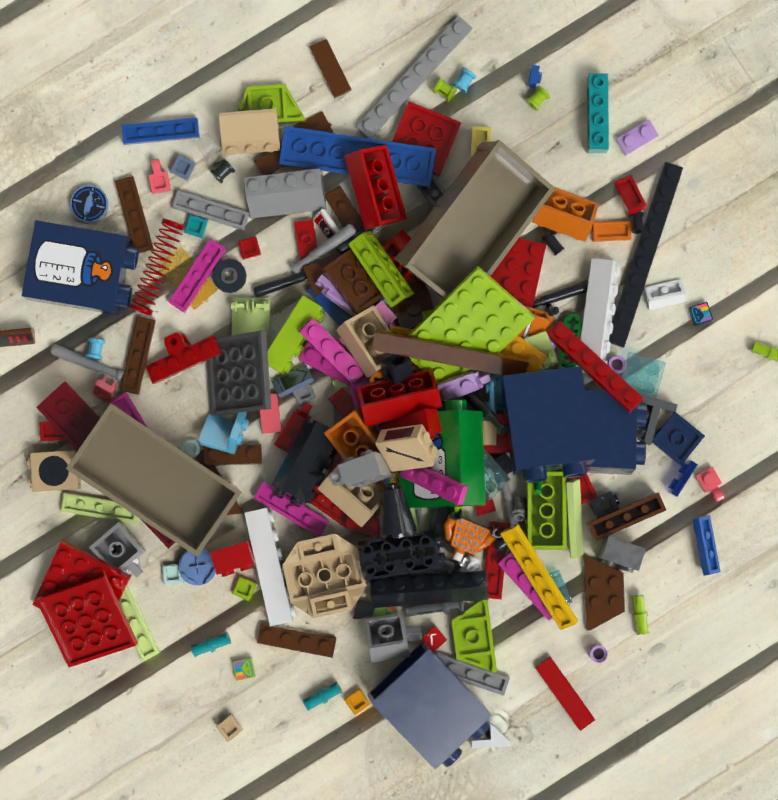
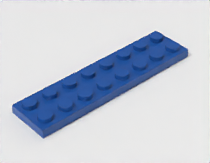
[279,126,436,187]

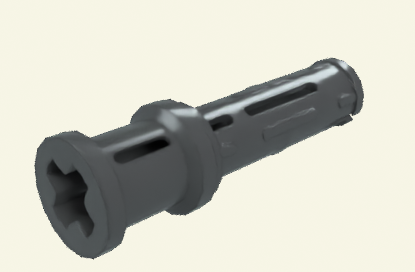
[405,602,464,617]

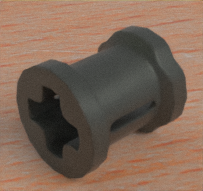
[210,159,235,184]

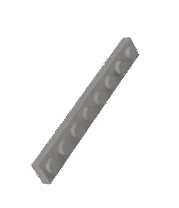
[356,15,472,139]

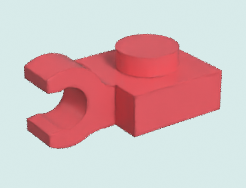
[148,159,172,194]
[695,467,725,502]

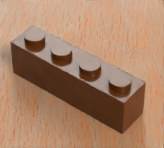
[586,492,666,541]

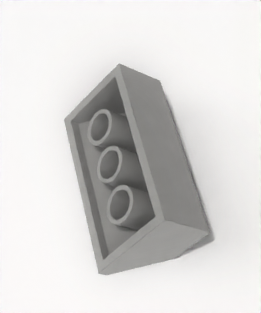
[244,168,327,219]

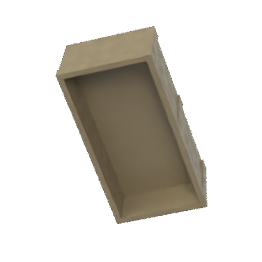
[394,140,555,299]
[66,403,242,557]

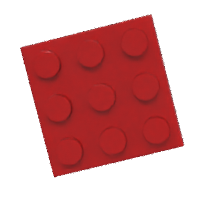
[392,101,462,176]

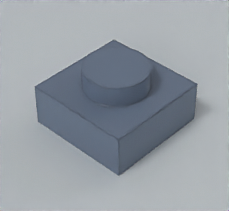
[170,155,196,181]

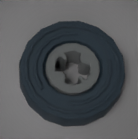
[212,259,247,293]

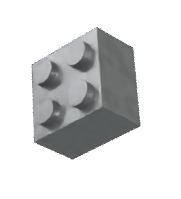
[597,536,646,573]

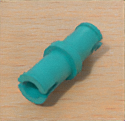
[191,632,231,657]
[303,682,342,711]

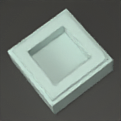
[162,564,184,585]

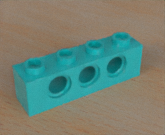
[587,73,609,153]

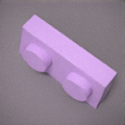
[616,120,659,156]

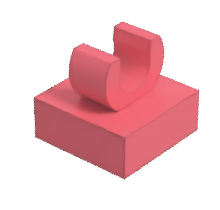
[93,377,116,403]

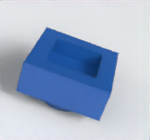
[528,65,542,89]

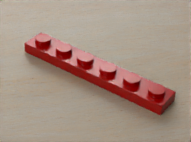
[547,321,644,413]

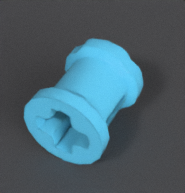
[452,67,476,93]
[85,338,105,360]

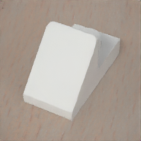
[471,722,511,748]

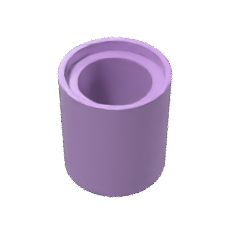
[608,356,626,374]
[588,644,608,663]

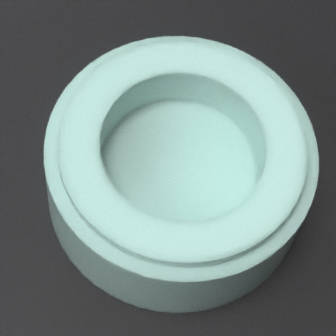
[181,439,201,458]

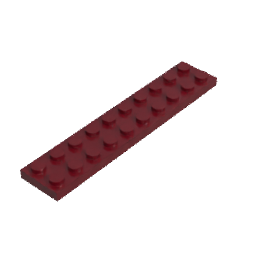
[36,381,176,549]

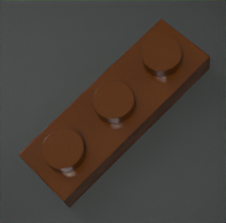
[203,444,262,466]

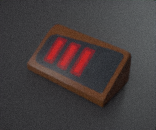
[0,328,35,347]

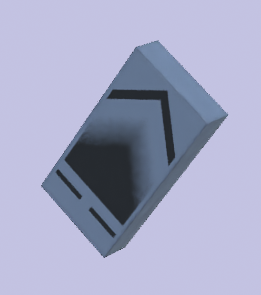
[272,364,314,398]

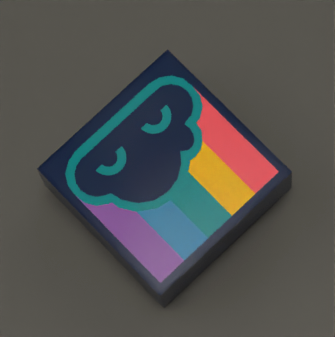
[688,302,713,326]

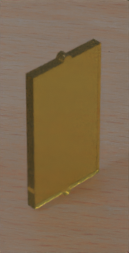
[159,247,218,310]

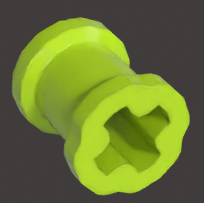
[433,78,457,102]
[525,85,550,111]

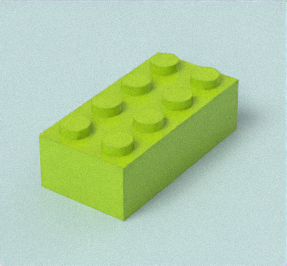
[267,296,324,375]
[526,472,567,550]

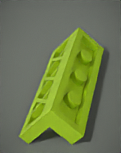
[348,231,414,308]

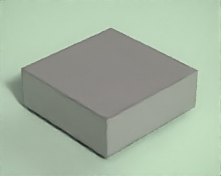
[293,384,316,406]

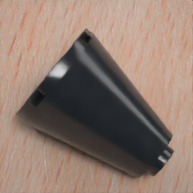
[378,483,417,538]

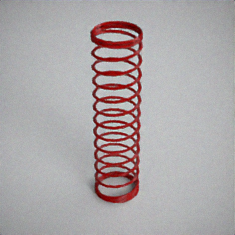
[129,219,185,316]

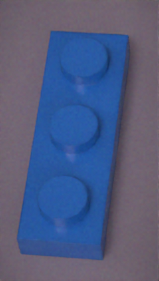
[693,515,721,576]

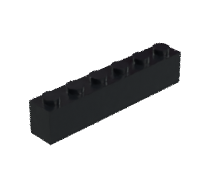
[370,570,489,608]

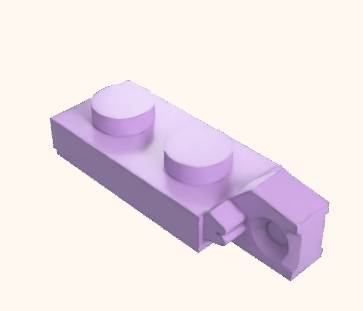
[315,275,356,317]
[437,370,491,401]

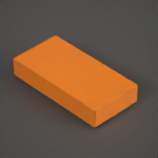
[592,221,632,242]

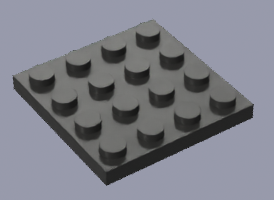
[207,331,271,416]

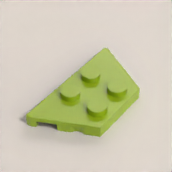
[237,84,306,124]
[451,600,497,673]

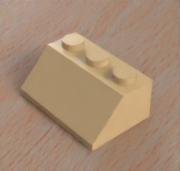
[219,109,281,155]
[336,305,393,378]
[318,461,383,527]

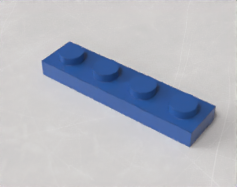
[122,118,200,145]

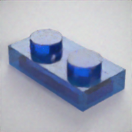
[668,460,698,497]

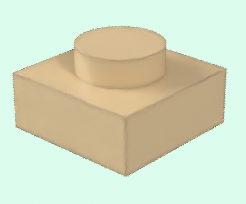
[216,714,243,742]

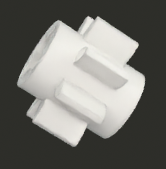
[458,554,482,572]

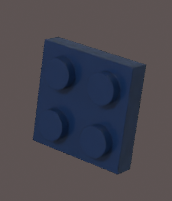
[652,412,705,466]

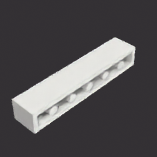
[577,258,621,375]
[244,508,296,626]

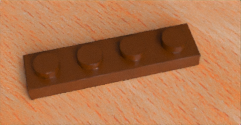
[257,624,337,658]

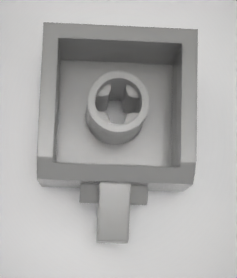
[330,450,392,488]
[89,522,146,578]
[364,613,422,663]

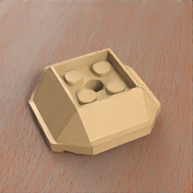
[283,534,367,618]

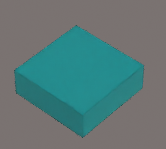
[184,215,208,239]

